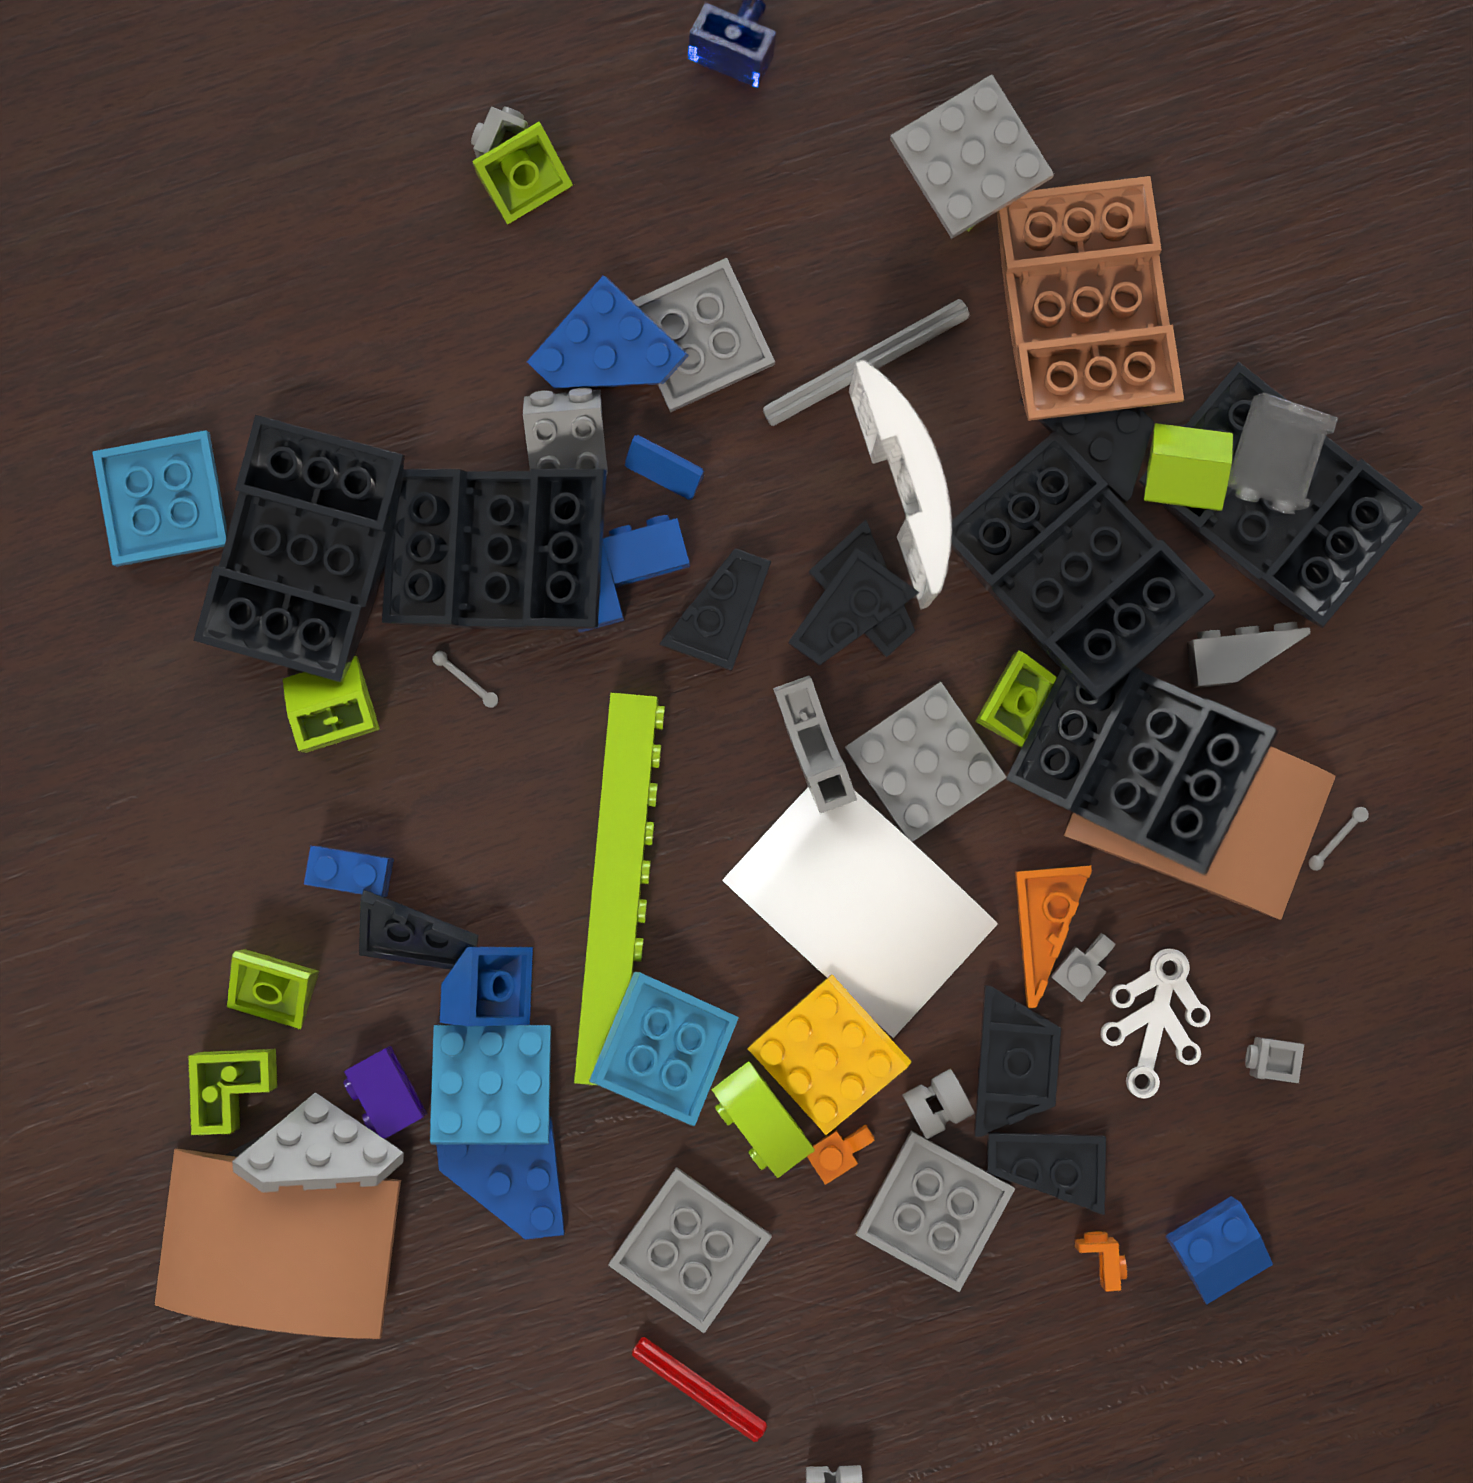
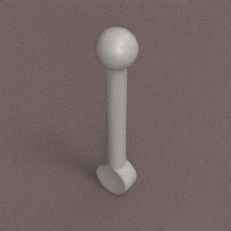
[432,651,499,708]
[1309,807,1369,871]

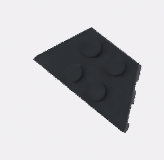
[1019,397,1155,504]
[974,985,1061,1137]

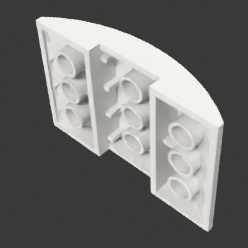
[849,360,951,609]
[722,787,998,1038]

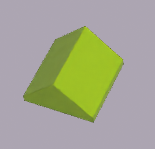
[472,122,573,224]
[1143,423,1233,511]
[975,651,1057,748]
[227,949,319,1029]

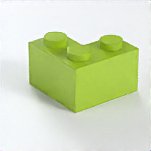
[189,1049,277,1135]

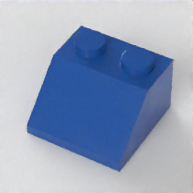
[1165,1196,1273,1305]

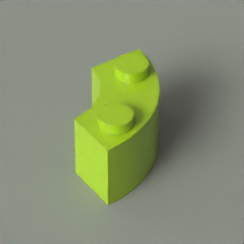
[711,1061,815,1178]

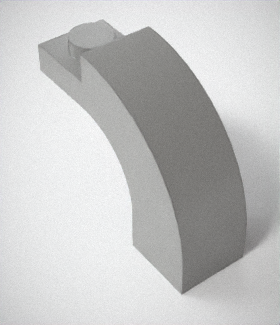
[773,675,857,813]

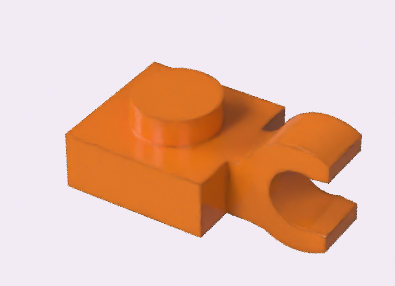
[807,1124,875,1185]

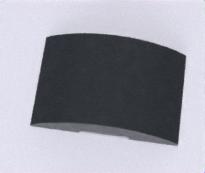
[1139,362,1423,628]
[193,415,405,682]
[950,430,1215,700]
[382,469,607,630]
[1006,667,1279,876]

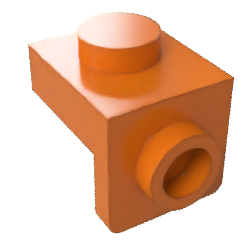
[1075,1231,1127,1291]

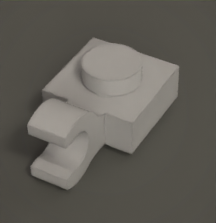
[1051,933,1116,1002]

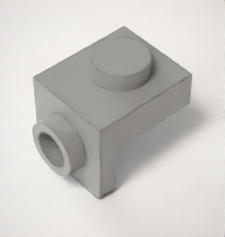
[471,106,529,158]
[1245,1037,1304,1083]

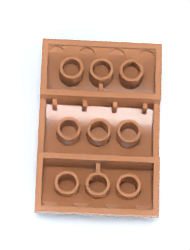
[997,176,1184,421]
[1063,747,1336,920]
[155,1149,401,1339]

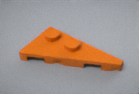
[1015,866,1092,1008]

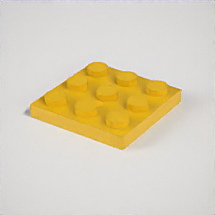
[747,974,912,1135]

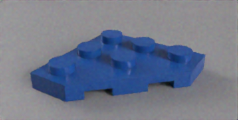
[527,275,689,389]
[436,1117,565,1240]

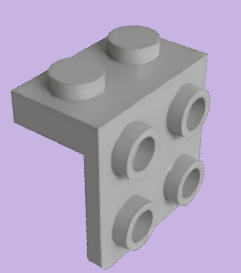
[523,387,608,476]

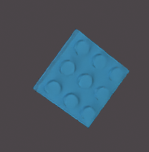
[92,430,228,567]
[589,971,739,1126]
[430,1025,551,1145]

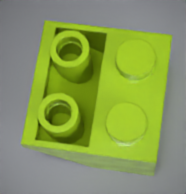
[282,656,380,753]

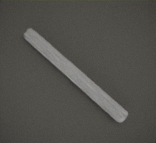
[763,299,970,426]

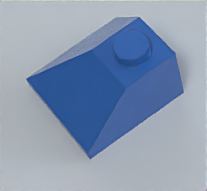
[440,947,533,1026]

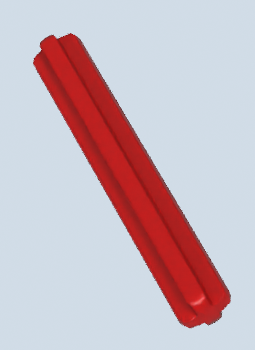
[632,1337,767,1442]

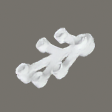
[1100,949,1210,1098]

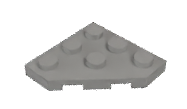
[233,1093,403,1192]

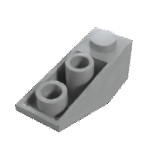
[1187,622,1310,688]

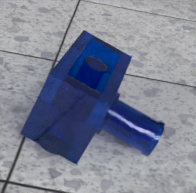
[688,0,776,88]

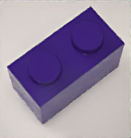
[343,1046,427,1139]

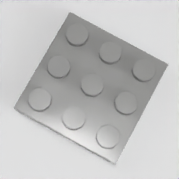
[890,74,1054,239]
[633,258,775,413]
[844,682,1007,842]
[856,1130,1015,1292]
[608,1167,772,1333]

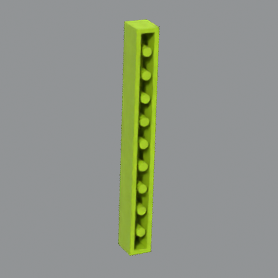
[574,693,665,1085]

